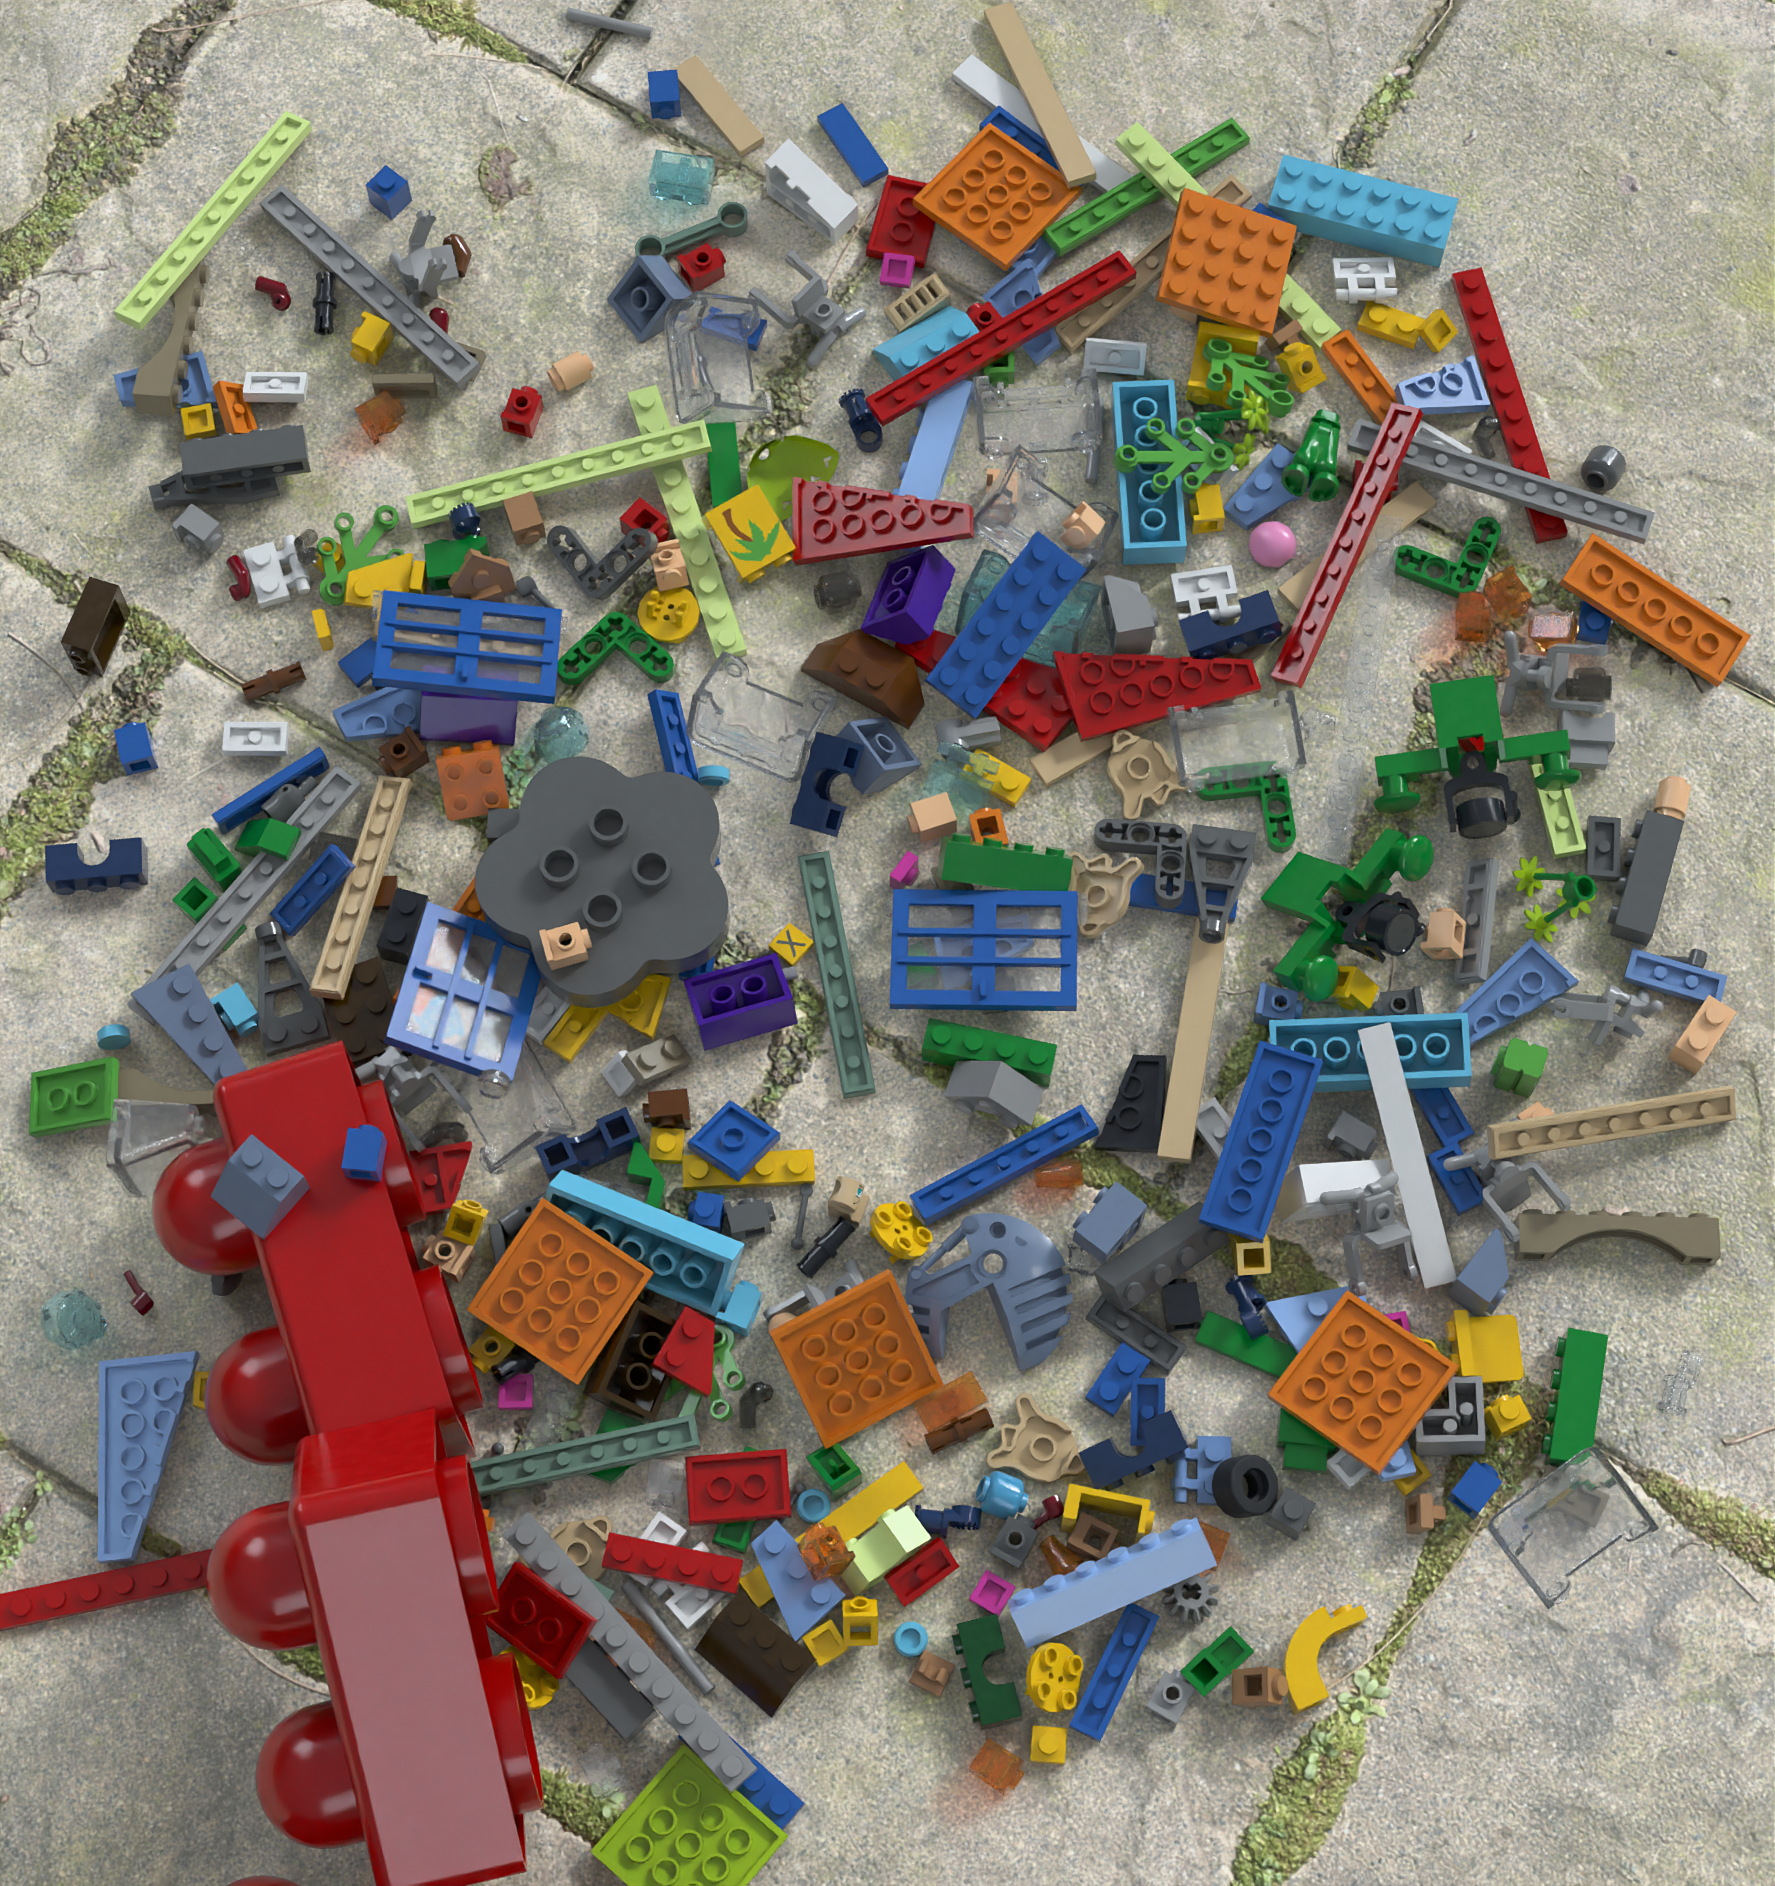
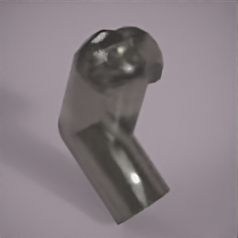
[1472,416,1501,460]
[294,529,319,566]
[419,1121,469,1148]
[739,1381,773,1429]

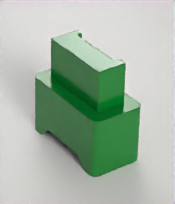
[187,828,243,893]
[1276,1408,1336,1474]

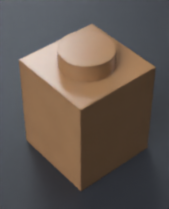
[502,491,546,546]

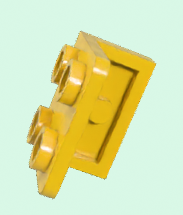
[1445,1310,1524,1384]

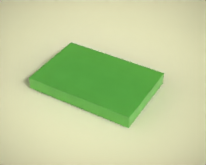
[29,1057,119,1138]

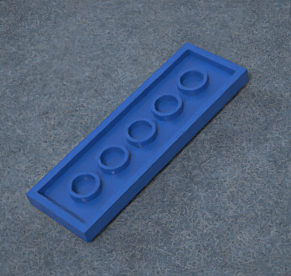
[924,530,1087,719]
[1198,1040,1323,1244]

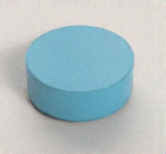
[698,765,730,786]
[97,1024,131,1050]
[797,1489,831,1525]
[894,1622,928,1658]

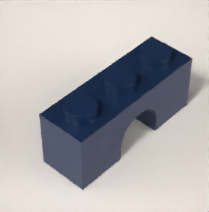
[1178,590,1283,660]
[790,731,864,837]
[45,837,148,895]
[535,1107,641,1183]
[1078,1409,1190,1491]

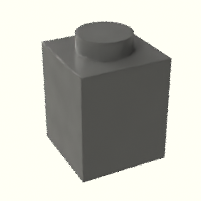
[1266,1487,1316,1541]

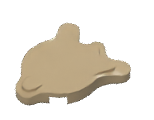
[1107,729,1193,821]
[1068,851,1144,939]
[986,1393,1085,1484]
[518,1515,613,1582]

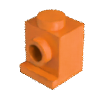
[968,808,1009,846]

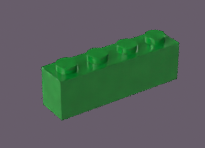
[936,833,1073,891]
[922,1018,1057,1087]
[1541,1327,1608,1473]

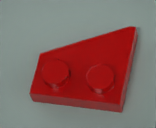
[409,1141,472,1216]
[651,1306,715,1398]

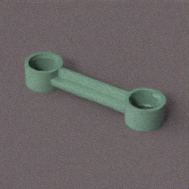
[635,202,748,260]

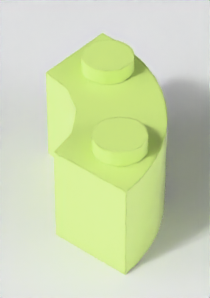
[833,1505,931,1596]

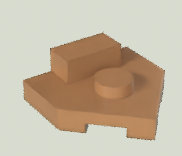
[448,548,517,603]

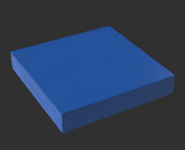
[687,1100,781,1182]

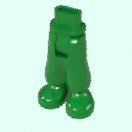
[1281,409,1341,502]

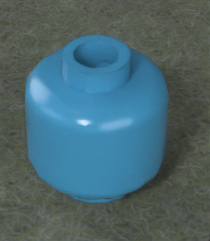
[975,1471,1028,1520]

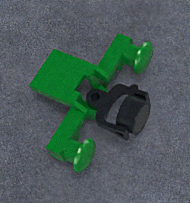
[1373,675,1582,839]
[1260,828,1434,1002]

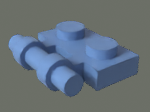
[1170,1435,1231,1506]

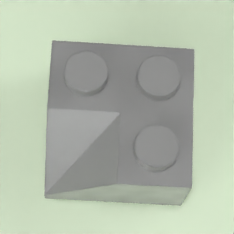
[1101,575,1158,655]

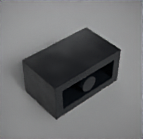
[376,887,430,966]

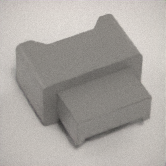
[1557,710,1615,770]

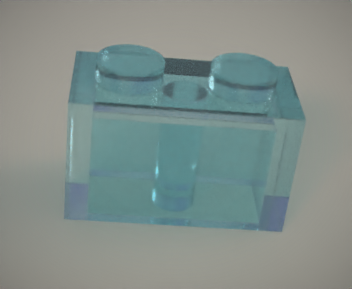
[649,149,716,205]

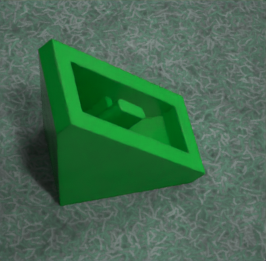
[806,1443,862,1501]

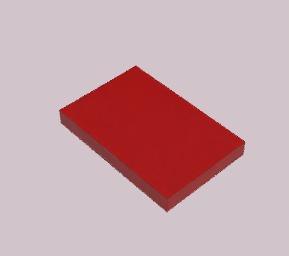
[866,175,937,269]
[685,1449,792,1526]
[484,1562,598,1679]

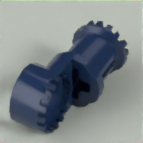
[838,388,883,453]
[448,502,481,540]
[1225,1275,1269,1341]
[915,1505,982,1539]

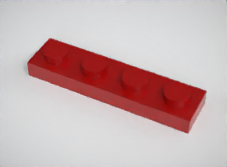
[601,1532,744,1596]

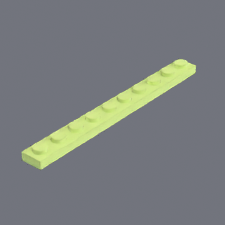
[114,111,312,331]
[1114,122,1342,352]
[627,385,747,663]
[405,419,712,529]

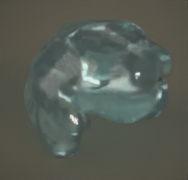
[534,706,590,763]
[40,1289,107,1350]

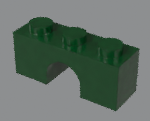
[951,1614,1023,1731]

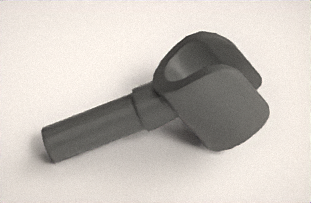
[515,576,555,608]
[1660,949,1707,969]

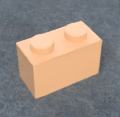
[1668,995,1737,1075]

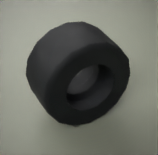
[1212,1455,1279,1518]

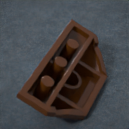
[801,629,925,730]

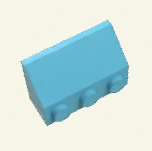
[873,306,980,381]

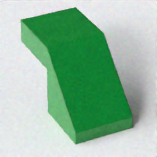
[234,818,302,861]
[172,877,247,952]
[627,1142,667,1210]
[1180,1626,1254,1697]

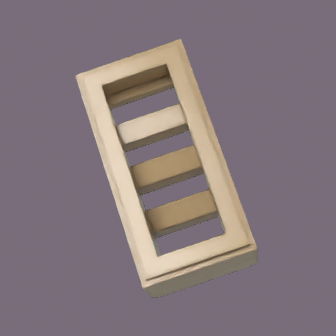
[884,273,951,334]

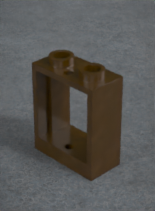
[61,576,131,677]

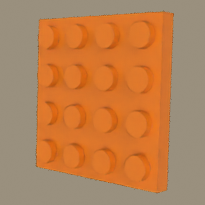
[913,123,1082,272]
[1155,188,1297,338]
[466,1197,654,1385]
[769,1269,944,1449]
[1267,1290,1459,1476]

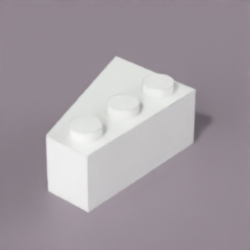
[765,138,858,244]
[1276,1159,1397,1223]

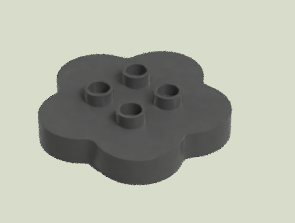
[475,756,730,1008]

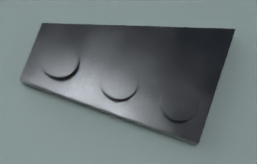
[1094,1054,1167,1153]

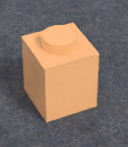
[906,792,957,843]

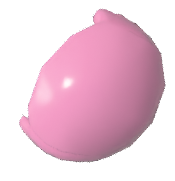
[1248,521,1297,568]

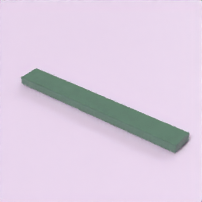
[798,851,876,1099]
[471,1414,701,1497]

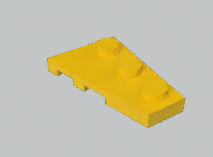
[604,973,672,1041]

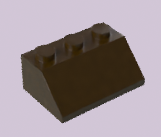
[582,1300,676,1421]
[694,1591,817,1718]

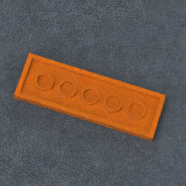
[1559,533,1751,687]

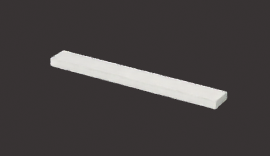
[952,54,1133,215]
[1358,1022,1457,1288]

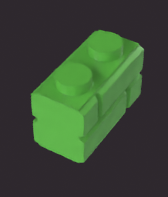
[1490,1038,1548,1098]

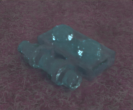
[923,740,1000,811]

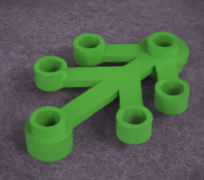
[1202,338,1294,418]
[1113,418,1234,494]
[316,505,404,606]
[663,1324,746,1422]

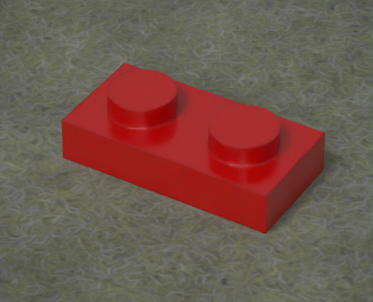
[883,1537,960,1607]

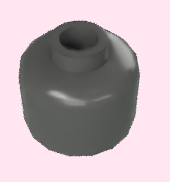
[1580,445,1626,491]

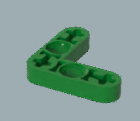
[1391,517,1501,600]
[557,612,675,685]
[1194,762,1296,853]

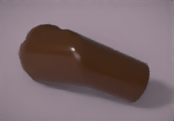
[443,234,472,278]

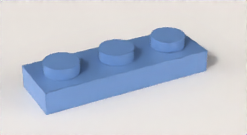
[1623,948,1727,1005]

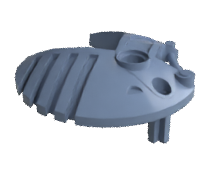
[905,1213,1073,1371]

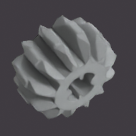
[1161,1572,1219,1624]

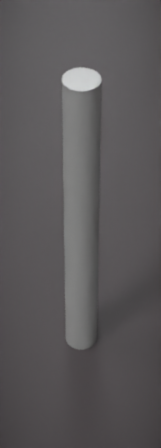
[621,1579,715,1696]

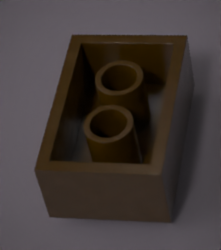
[322,956,412,1069]

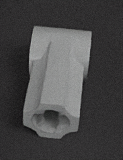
[935,716,1001,759]

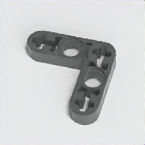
[547,525,658,600]
[1093,819,1187,909]

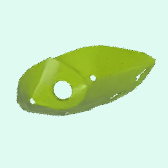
[747,435,839,522]

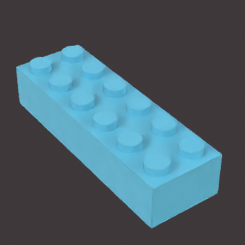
[1268,154,1459,268]
[1111,380,1187,565]
[1269,1013,1472,1092]
[544,1170,745,1316]

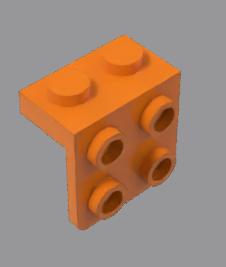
[436,740,509,821]

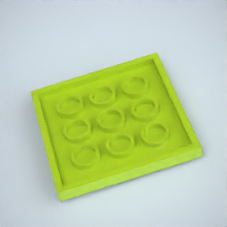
[590,1743,789,1886]

